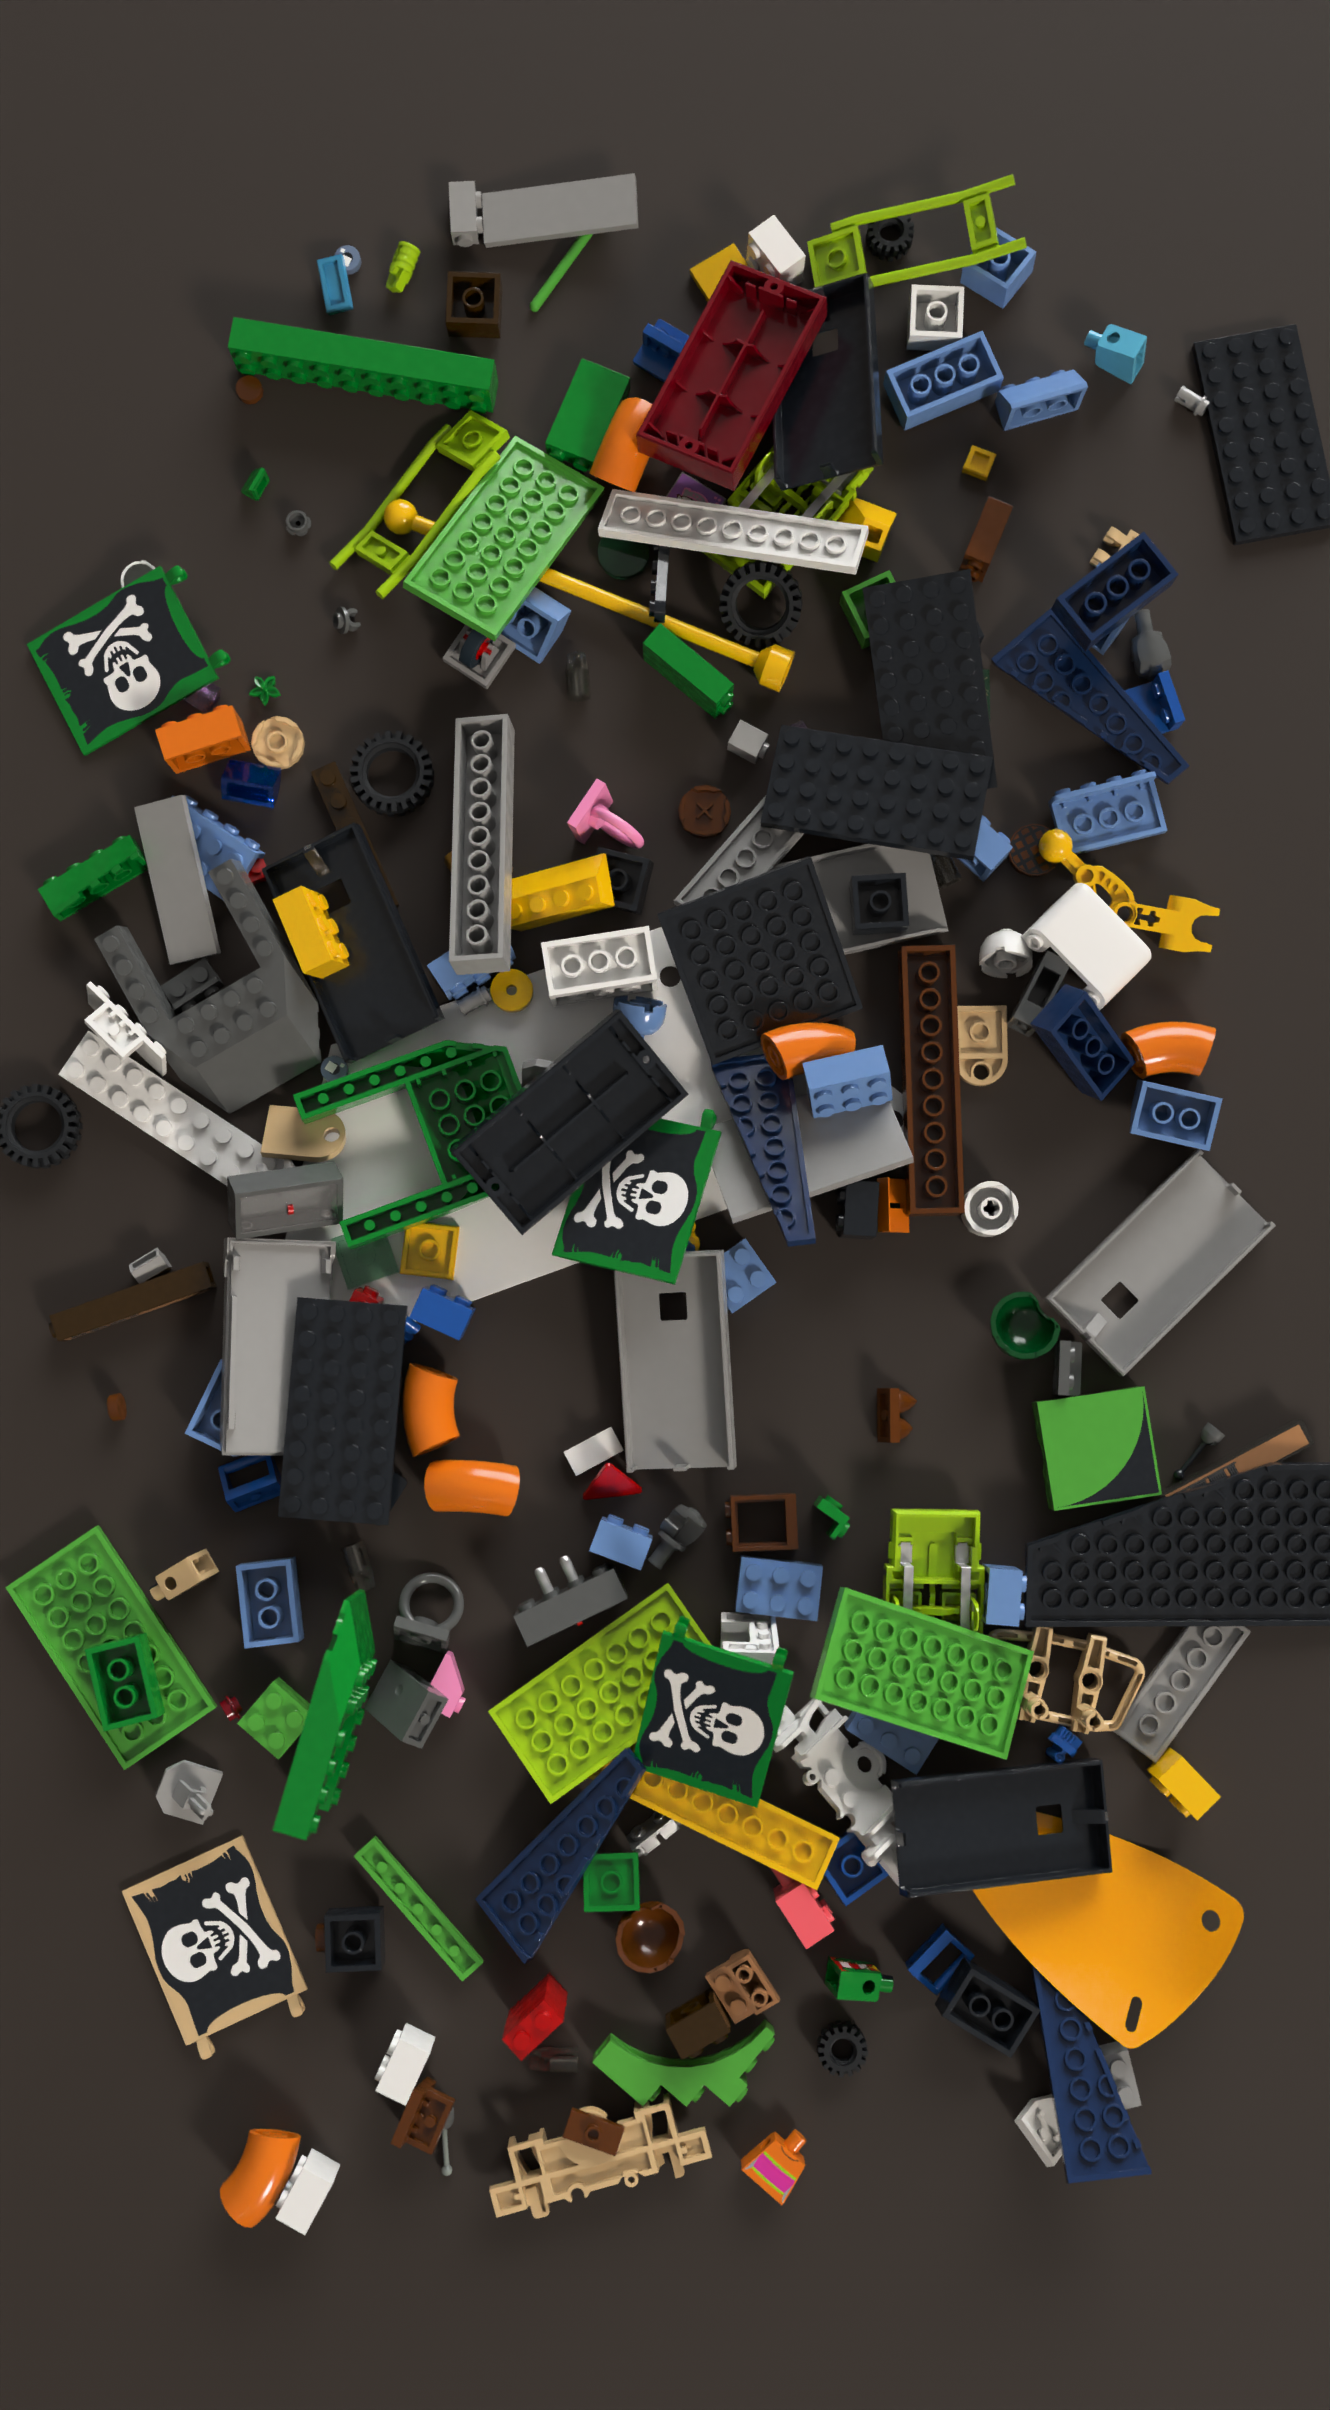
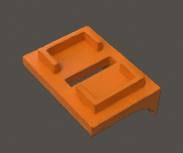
[877,1177,909,1233]

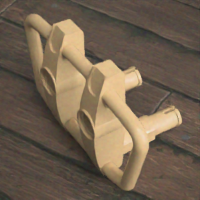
[987,1627,1145,1734]

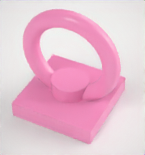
[567,779,644,849]

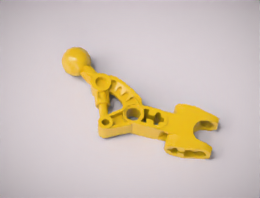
[1039,829,1220,952]

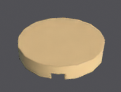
[251,716,305,770]

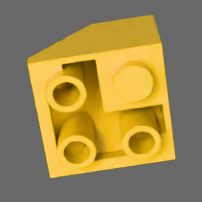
[838,498,897,563]

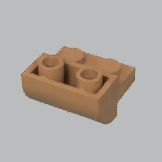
[705,1949,780,2024]

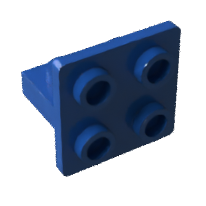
[633,319,689,382]

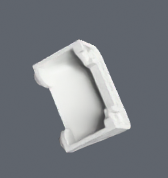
[1021,883,1151,1010]

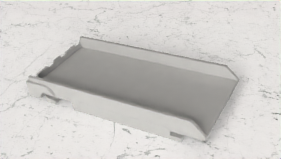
[773,844,949,955]
[220,1237,336,1456]

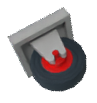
[443,625,516,689]

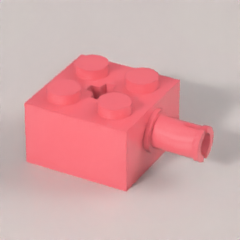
[769,1867,835,1949]

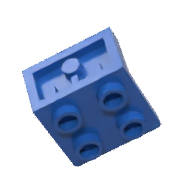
[1124,670,1185,734]

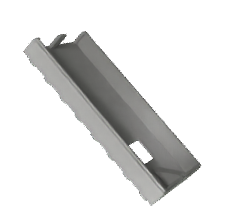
[1044,1149,1276,1376]
[614,1250,737,1473]

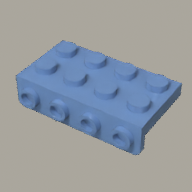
[1048,769,1168,855]
[172,795,265,901]

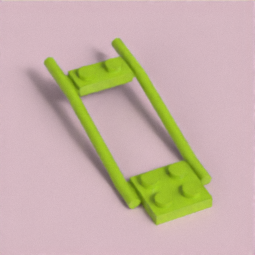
[807,174,1027,290]
[329,410,510,599]

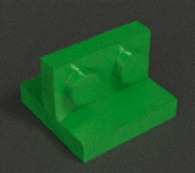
[583,1852,640,1912]

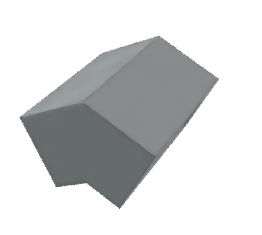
[129,1247,172,1284]

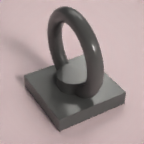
[393,1572,464,1654]

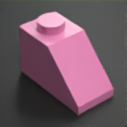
[431,1650,466,1718]

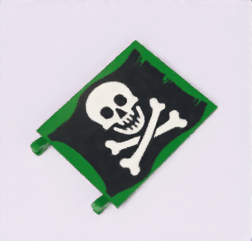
[27,565,231,756]
[552,1109,722,1285]
[634,1616,794,1808]

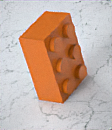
[155,705,251,774]

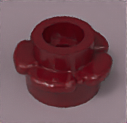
[219,1696,243,1721]

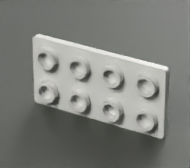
[84,981,167,1077]

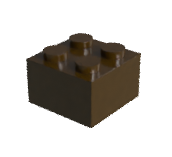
[446,271,503,338]
[665,1987,731,2060]

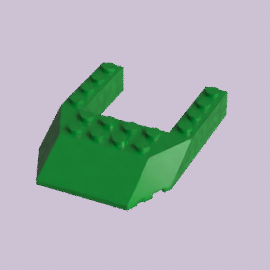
[293,1040,522,1250]
[272,1589,378,1840]

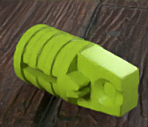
[386,241,421,293]

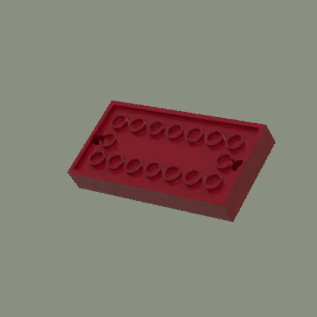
[636,260,827,491]

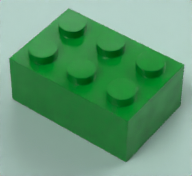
[85,1632,165,1731]

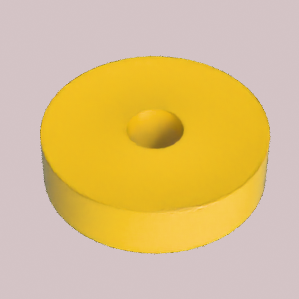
[490,969,533,1013]

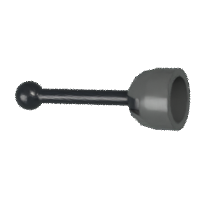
[1173,1422,1225,1480]

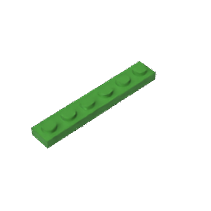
[354,1835,484,1982]

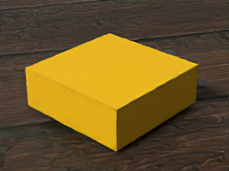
[962,445,996,481]

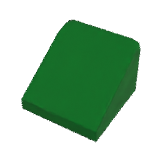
[241,467,270,501]

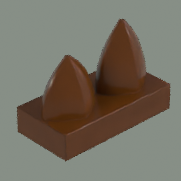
[877,1388,917,1443]

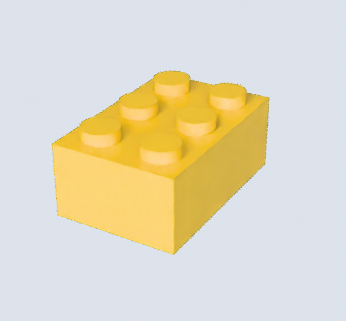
[272,886,350,979]

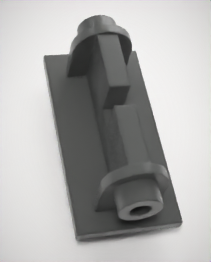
[626,1811,681,1857]

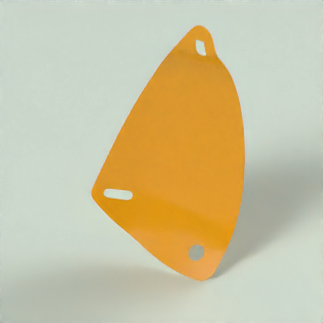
[973,1812,1244,2049]

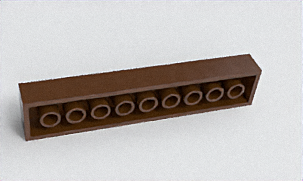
[898,945,965,1217]

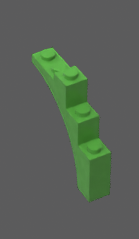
[592,2019,775,2107]

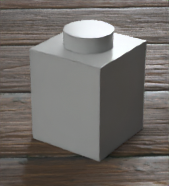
[727,720,770,764]

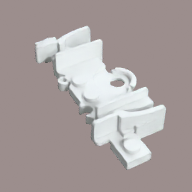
[773,1698,899,1886]

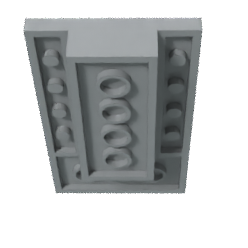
[712,1094,914,1223]

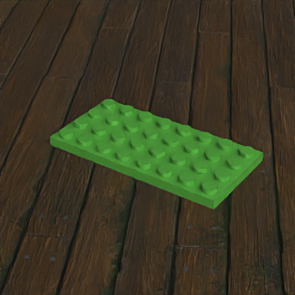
[403,436,605,642]
[5,1525,218,1770]
[810,1587,1034,1760]

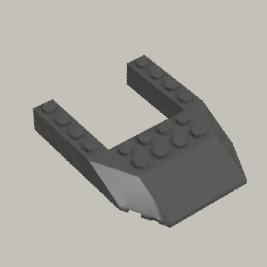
[94,859,321,1114]

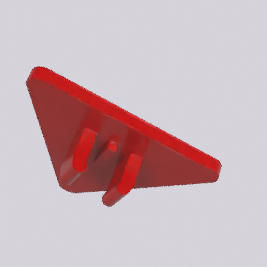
[583,1463,642,1500]

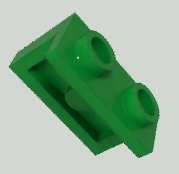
[813,1495,850,1540]

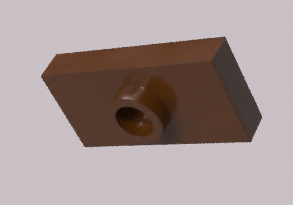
[562,2107,625,2156]

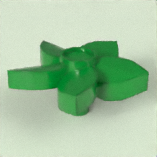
[249,676,281,706]

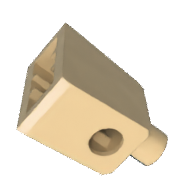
[150,1548,219,1601]

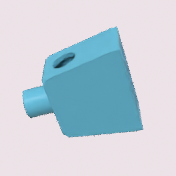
[1084,324,1147,384]

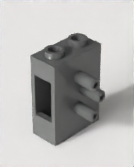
[1007,950,1071,1037]
[364,1660,449,1749]

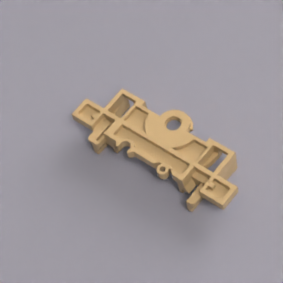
[489,2093,712,2219]

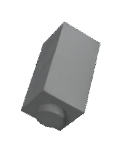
[449,181,483,247]

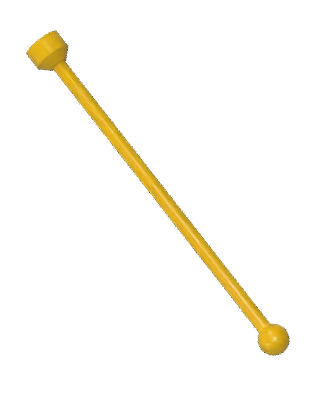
[384,499,795,692]

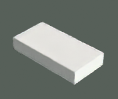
[564,1427,624,1476]

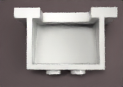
[720,1612,779,1665]

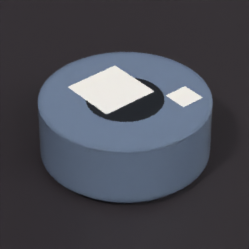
[335,245,361,275]
[321,1056,349,1082]

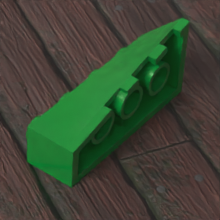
[38,835,148,921]

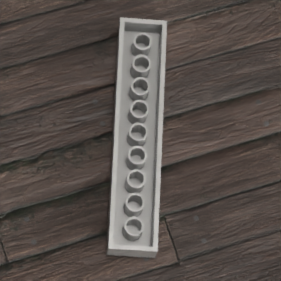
[449,714,515,975]

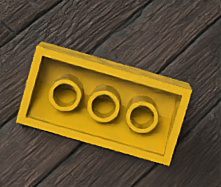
[511,853,615,931]

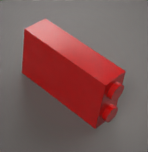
[502,1972,568,2061]

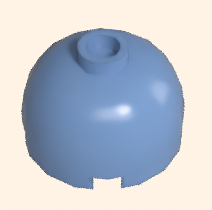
[613,996,667,1039]

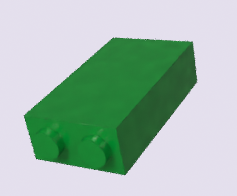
[545,358,631,472]
[643,623,734,719]

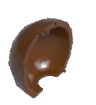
[615,1901,685,1973]

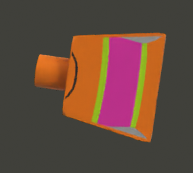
[741,2129,807,2205]

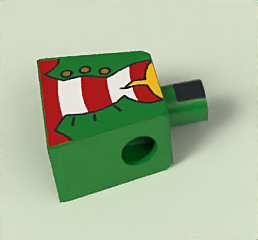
[824,1956,893,2002]

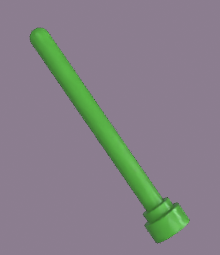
[529,234,593,312]

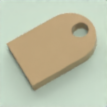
[957,1005,1008,1086]
[261,1105,346,1162]

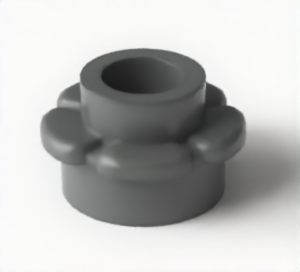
[285,510,311,536]

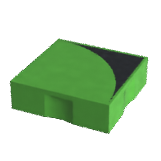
[1032,1386,1162,1511]

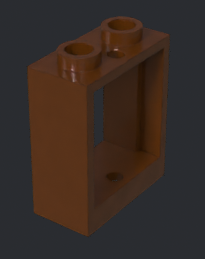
[959,497,1013,582]
[725,1493,798,1552]

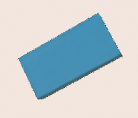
[317,254,354,315]

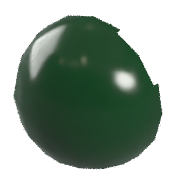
[990,1292,1060,1360]

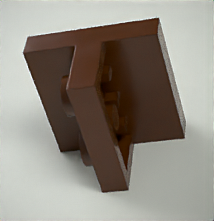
[390,2077,456,2155]

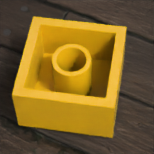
[1146,1747,1221,1820]

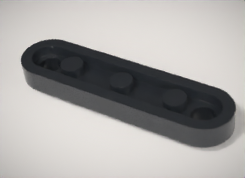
[649,545,670,623]

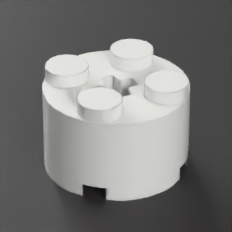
[961,1181,1019,1237]

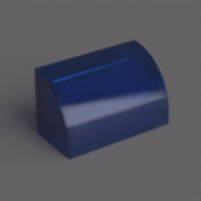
[221,759,281,808]

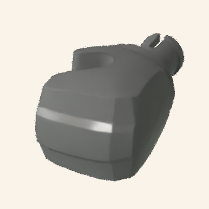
[1131,609,1172,680]
[647,1504,707,1570]

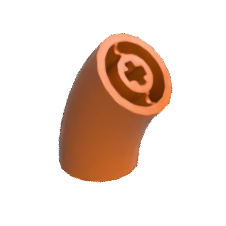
[589,397,653,492]
[760,1022,856,1080]
[1120,1022,1216,1079]
[402,1363,460,1457]
[424,1460,520,1517]
[220,2129,301,2228]

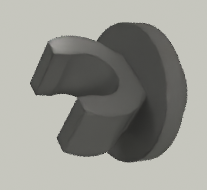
[332,607,361,634]

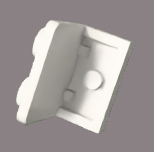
[1014,2094,1062,2167]

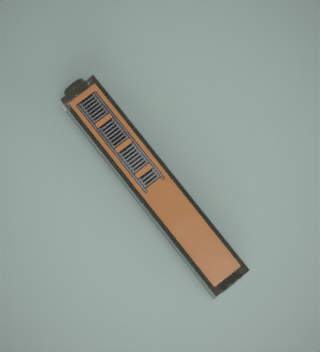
[1154,1419,1315,1500]

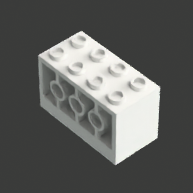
[541,926,657,1007]

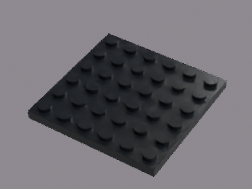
[657,856,863,1065]

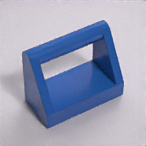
[218,1455,281,1512]
[905,1924,975,1996]

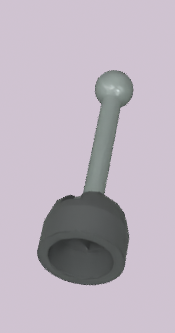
[441,2107,455,2176]

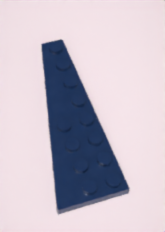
[991,607,1190,785]
[711,1054,816,1247]
[475,1748,647,1964]
[1030,1963,1152,2184]

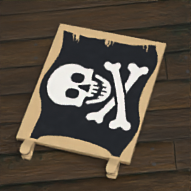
[122,1835,308,2060]

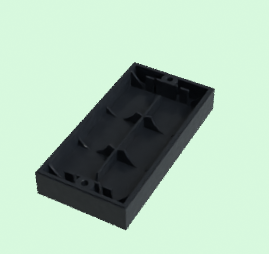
[449,1009,689,1235]

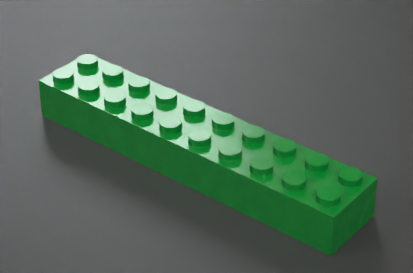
[228,317,498,414]

